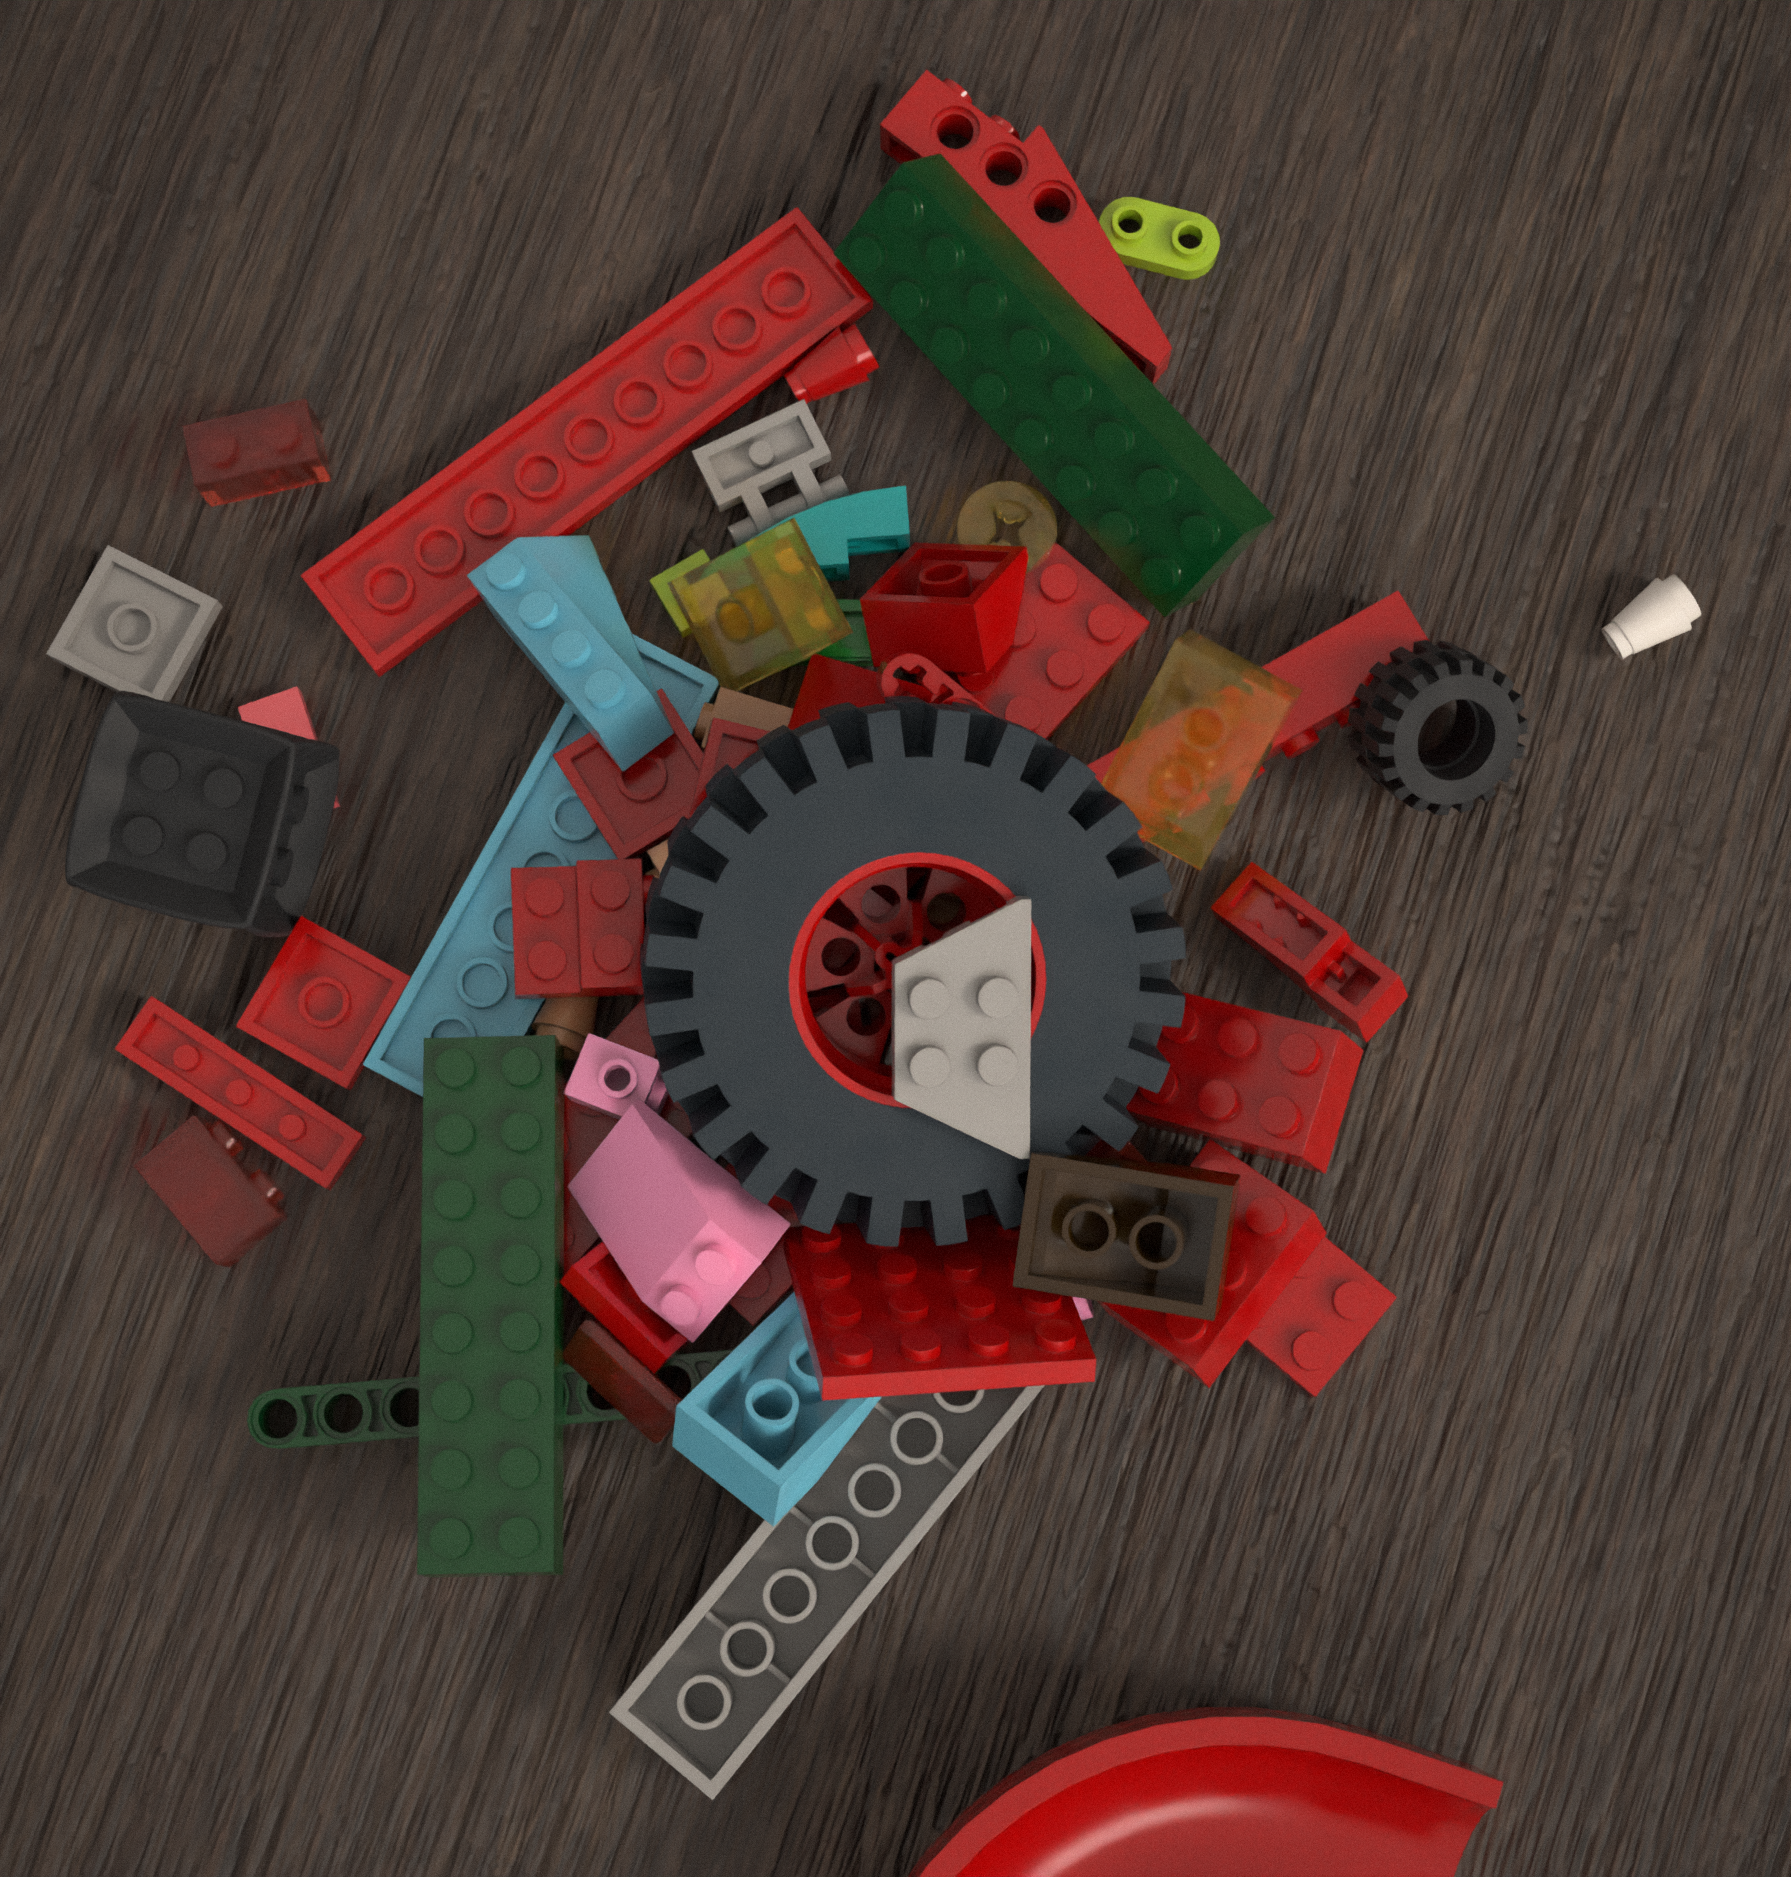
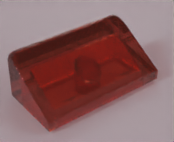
[563,1319,682,1444]

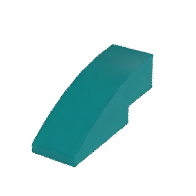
[722,485,910,589]

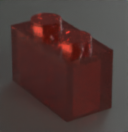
[182,398,332,507]
[134,1115,289,1268]

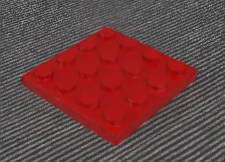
[783,1215,1096,1401]

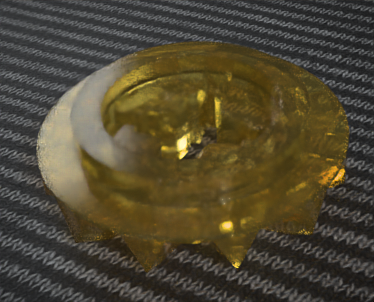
[957,481,1057,574]

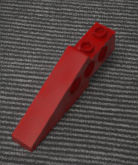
[880,69,1172,385]

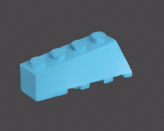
[467,535,674,771]

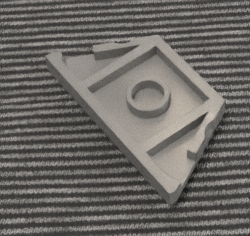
[892,896,1031,1159]

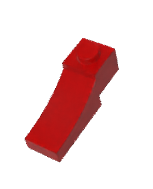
[1210,862,1408,1043]

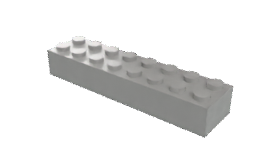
[609,1385,1045,1800]

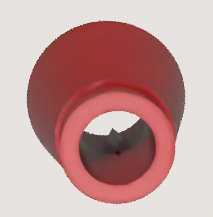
[784,324,880,404]

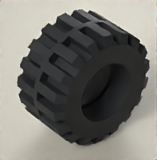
[1348,640,1528,815]

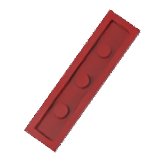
[115,996,366,1191]

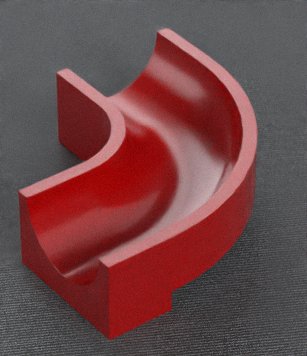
[907,1707,1504,1877]

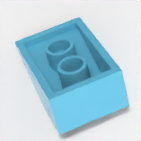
[672,1292,881,1527]

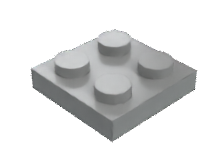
[46,545,223,702]

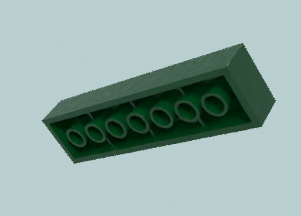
[833,153,1275,618]
[417,1035,564,1578]

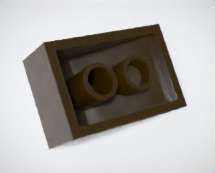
[1012,1151,1241,1321]

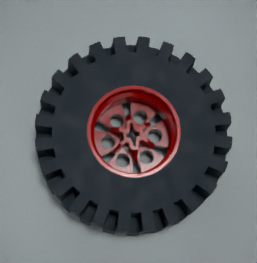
[640,696,1186,1247]

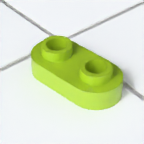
[1099,197,1220,280]

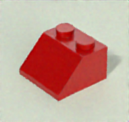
[860,542,1029,677]

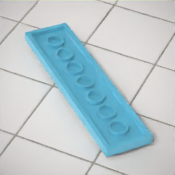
[363,634,722,1097]

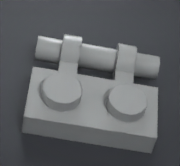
[691,399,850,549]

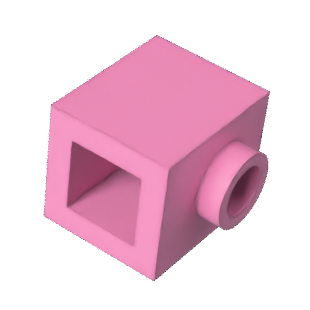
[564,1033,669,1120]

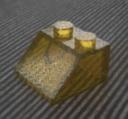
[667,518,853,691]

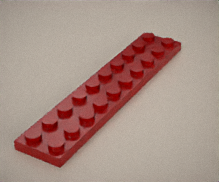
[300,207,873,677]

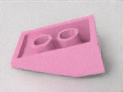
[567,1098,791,1343]

